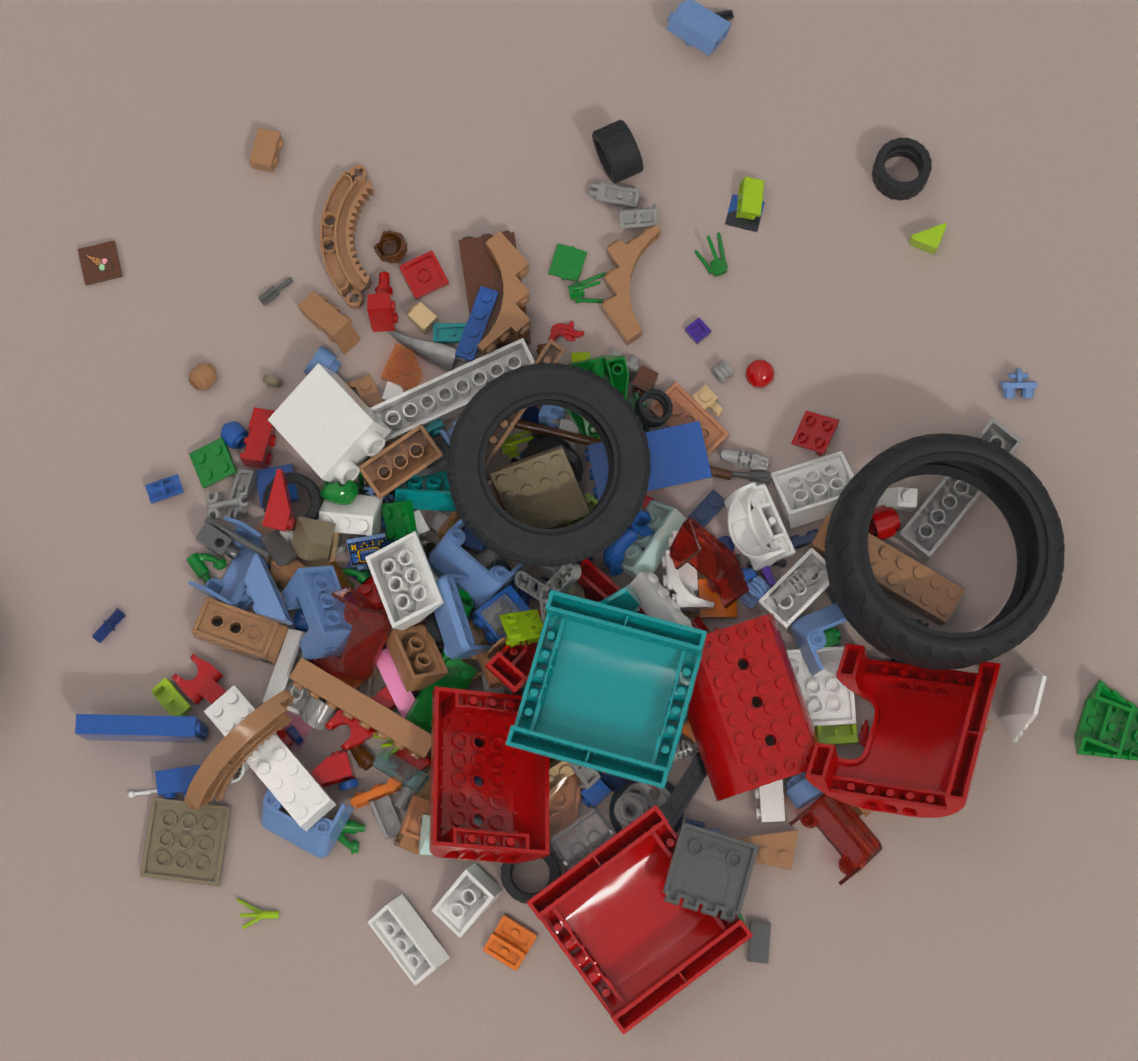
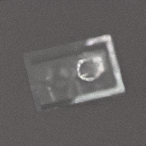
[549,806,616,870]

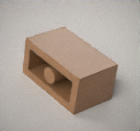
[249,127,284,173]

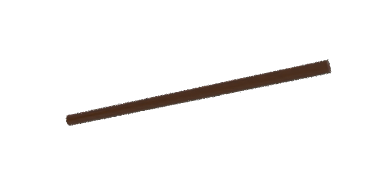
[513,419,732,480]

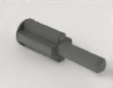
[258,278,293,306]
[731,471,771,484]

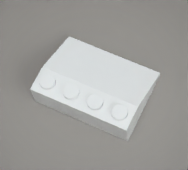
[771,451,854,529]
[365,531,444,631]

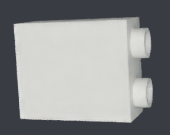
[268,363,391,486]

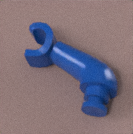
[602,510,654,576]

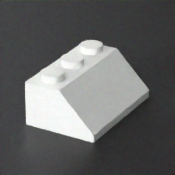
[318,495,383,536]

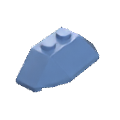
[244,553,293,625]

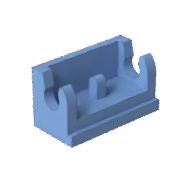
[538,405,565,428]

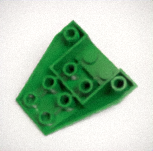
[566,355,629,438]

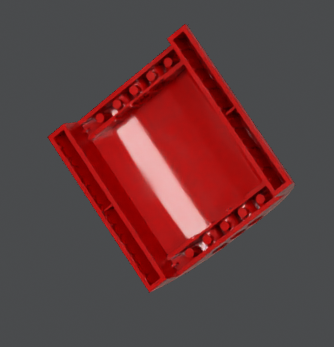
[526,805,753,1035]

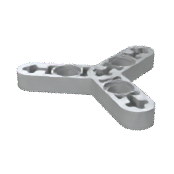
[514,563,581,625]

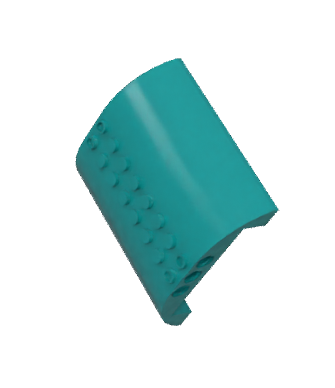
[505,590,707,789]

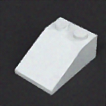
[432,864,504,938]

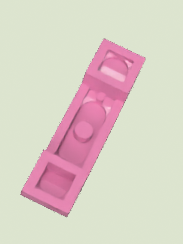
[373,648,415,718]

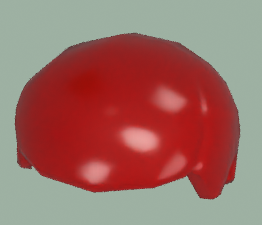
[745,360,775,388]

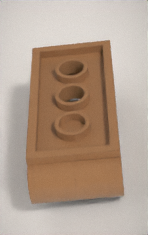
[192,597,289,665]

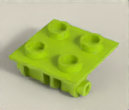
[499,609,543,647]

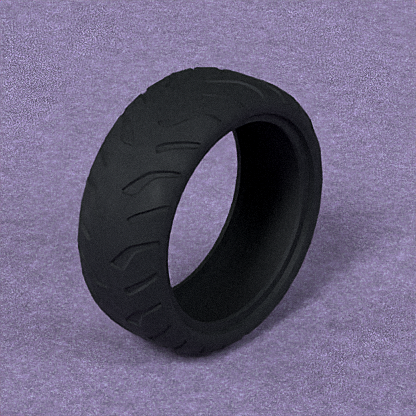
[825,433,1065,670]

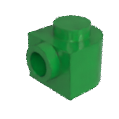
[823,627,842,648]

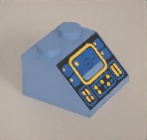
[346,533,388,571]

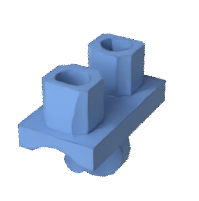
[999,368,1037,399]

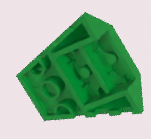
[1074,680,1138,761]

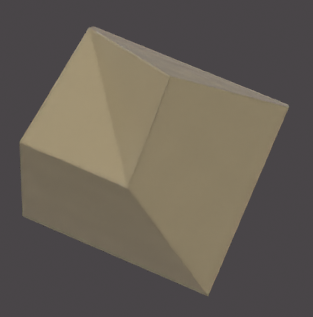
[291,515,336,562]

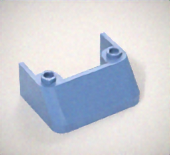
[188,516,271,611]
[427,519,524,608]
[434,574,491,659]
[791,603,877,676]
[261,789,354,858]

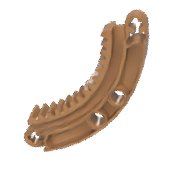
[320,165,375,309]
[184,690,294,810]

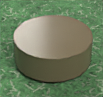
[262,375,282,388]

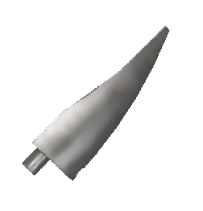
[388,331,467,371]

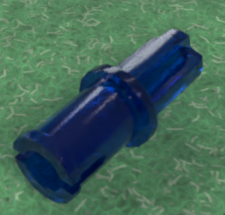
[92,608,126,643]

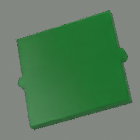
[548,243,587,283]

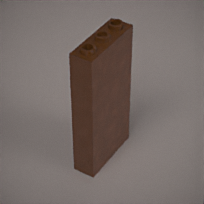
[459,231,531,352]

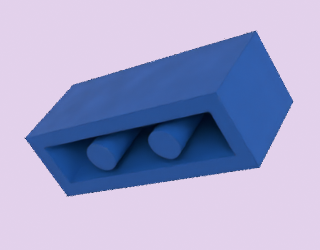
[155,764,202,799]

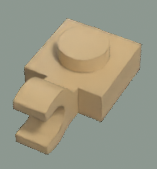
[692,384,724,418]

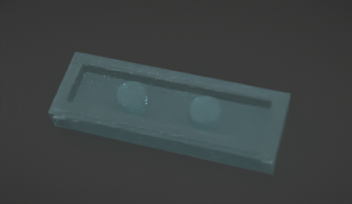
[373,750,430,793]

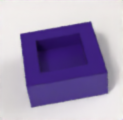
[685,318,711,344]
[760,566,777,588]

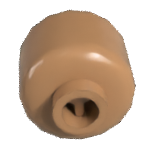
[189,363,217,390]

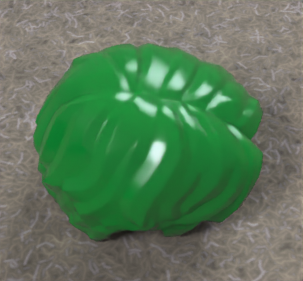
[320,480,358,506]

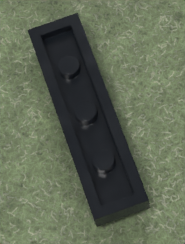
[660,752,707,828]

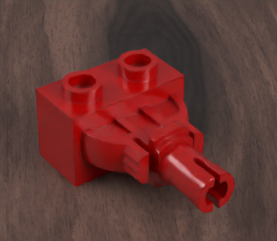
[367,271,398,332]

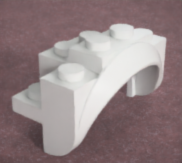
[724,482,796,570]
[662,530,715,613]

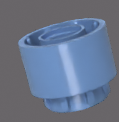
[304,346,341,375]
[786,771,824,810]

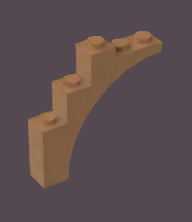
[601,225,661,346]
[477,231,531,356]

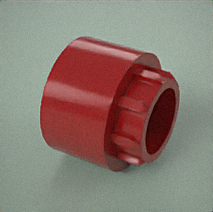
[868,505,900,540]

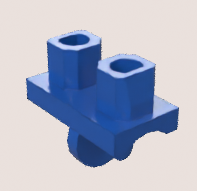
[145,474,184,504]

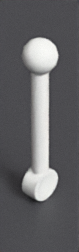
[128,789,157,798]

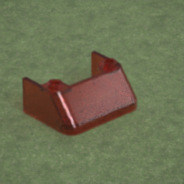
[669,517,749,609]
[307,587,391,681]
[789,793,882,886]

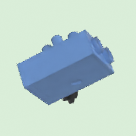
[666,0,734,56]

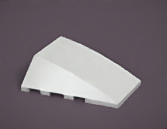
[998,668,1047,743]

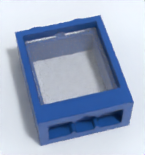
[471,585,531,644]

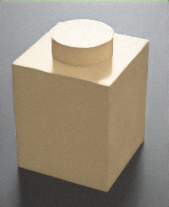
[408,302,438,335]

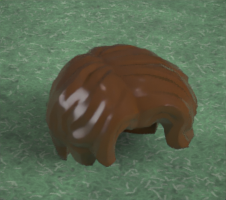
[373,230,408,264]

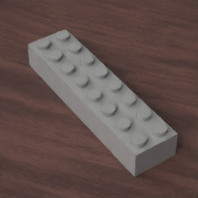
[896,417,1023,561]

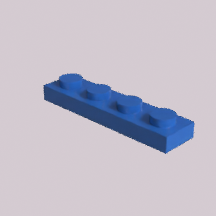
[455,286,499,362]

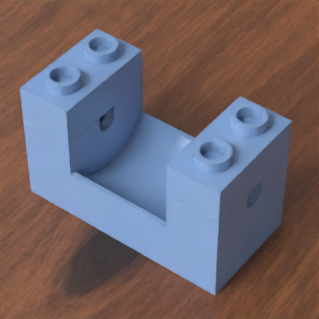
[281,565,357,660]

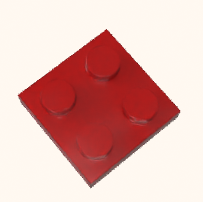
[399,250,449,300]

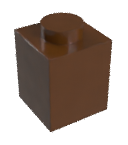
[631,365,659,397]

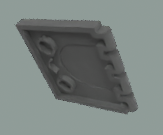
[662,822,759,923]

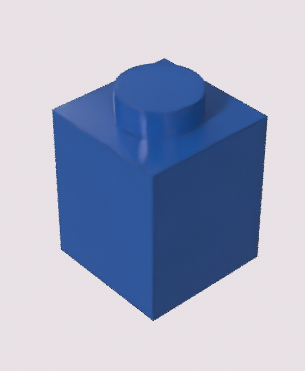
[580,779,611,809]

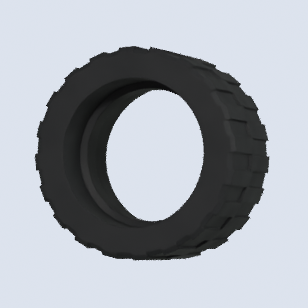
[592,120,643,183]
[872,137,932,201]
[521,436,583,484]
[262,472,323,531]
[501,850,561,904]

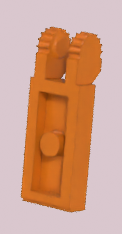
[349,777,404,810]

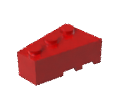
[239,407,277,469]

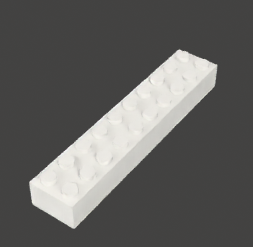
[370,338,535,449]

